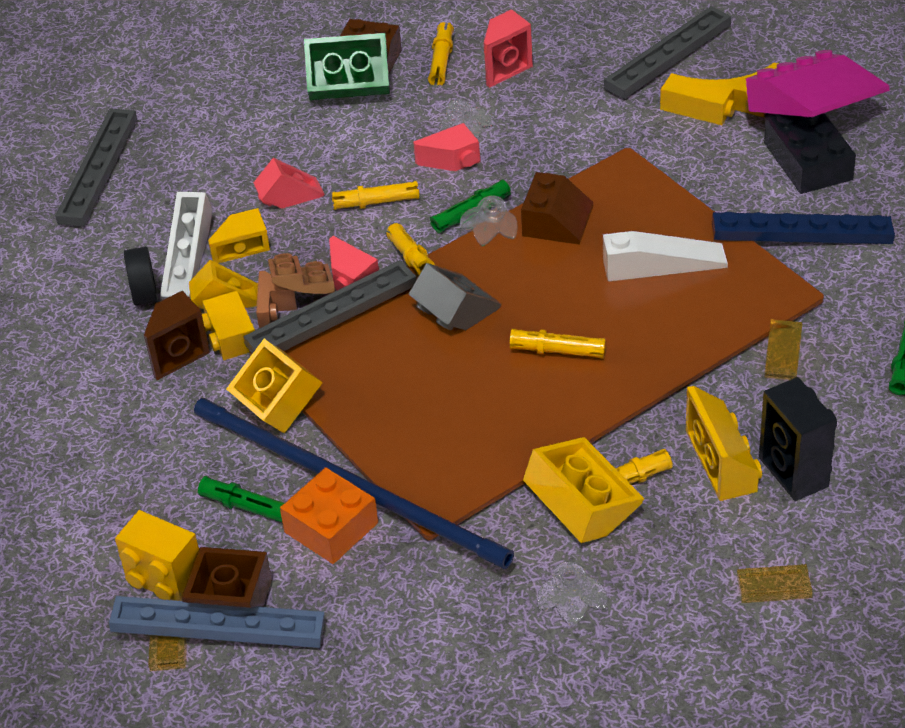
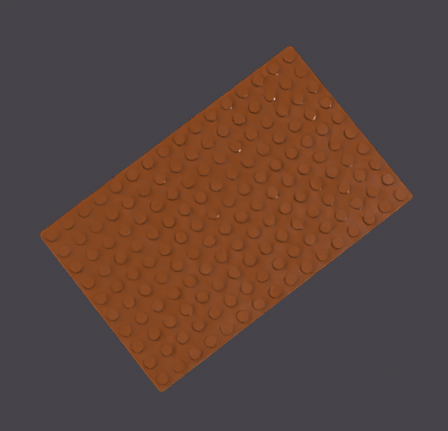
[250,148,824,540]

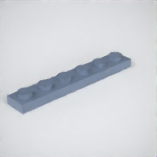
[109,596,325,648]

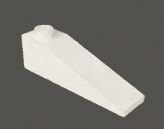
[160,192,213,298]
[603,231,728,281]

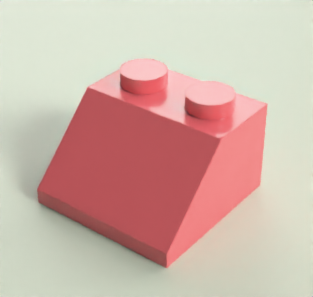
[484,9,533,88]

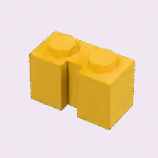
[202,291,255,361]

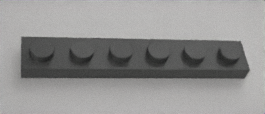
[604,6,731,99]
[55,109,137,227]
[243,260,417,354]

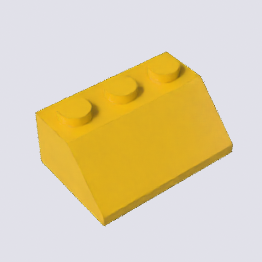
[686,386,762,501]
[523,437,644,543]

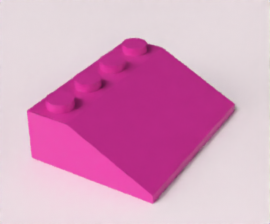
[746,50,890,117]

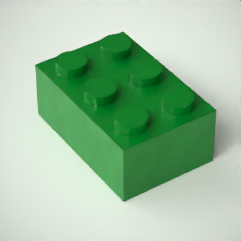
[304,33,390,100]

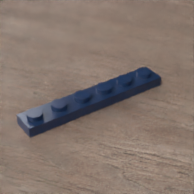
[712,212,895,244]

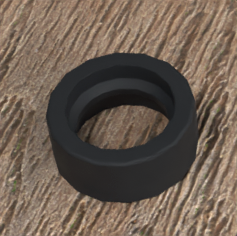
[124,246,158,306]

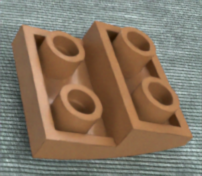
[268,253,335,294]

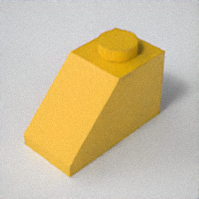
[208,208,270,263]
[189,260,258,309]

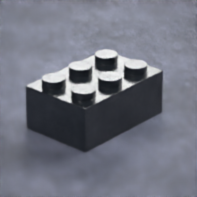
[764,113,856,194]
[759,377,837,502]

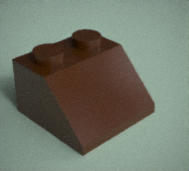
[340,19,402,73]
[521,172,593,245]
[144,290,210,380]
[182,547,272,608]

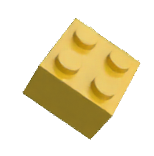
[226,338,323,434]
[115,510,199,601]

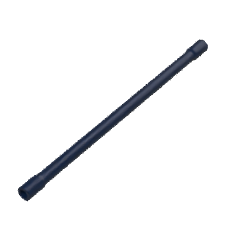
[194,398,514,569]

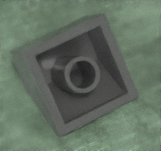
[409,263,501,330]

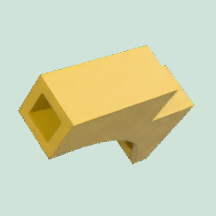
[660,62,779,125]

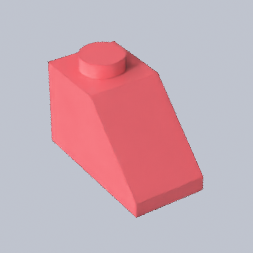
[413,123,480,171]
[253,158,325,209]
[329,236,379,290]

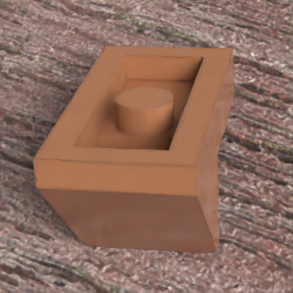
[256,271,297,328]

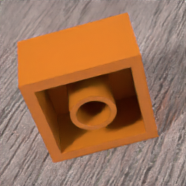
[280,467,378,564]

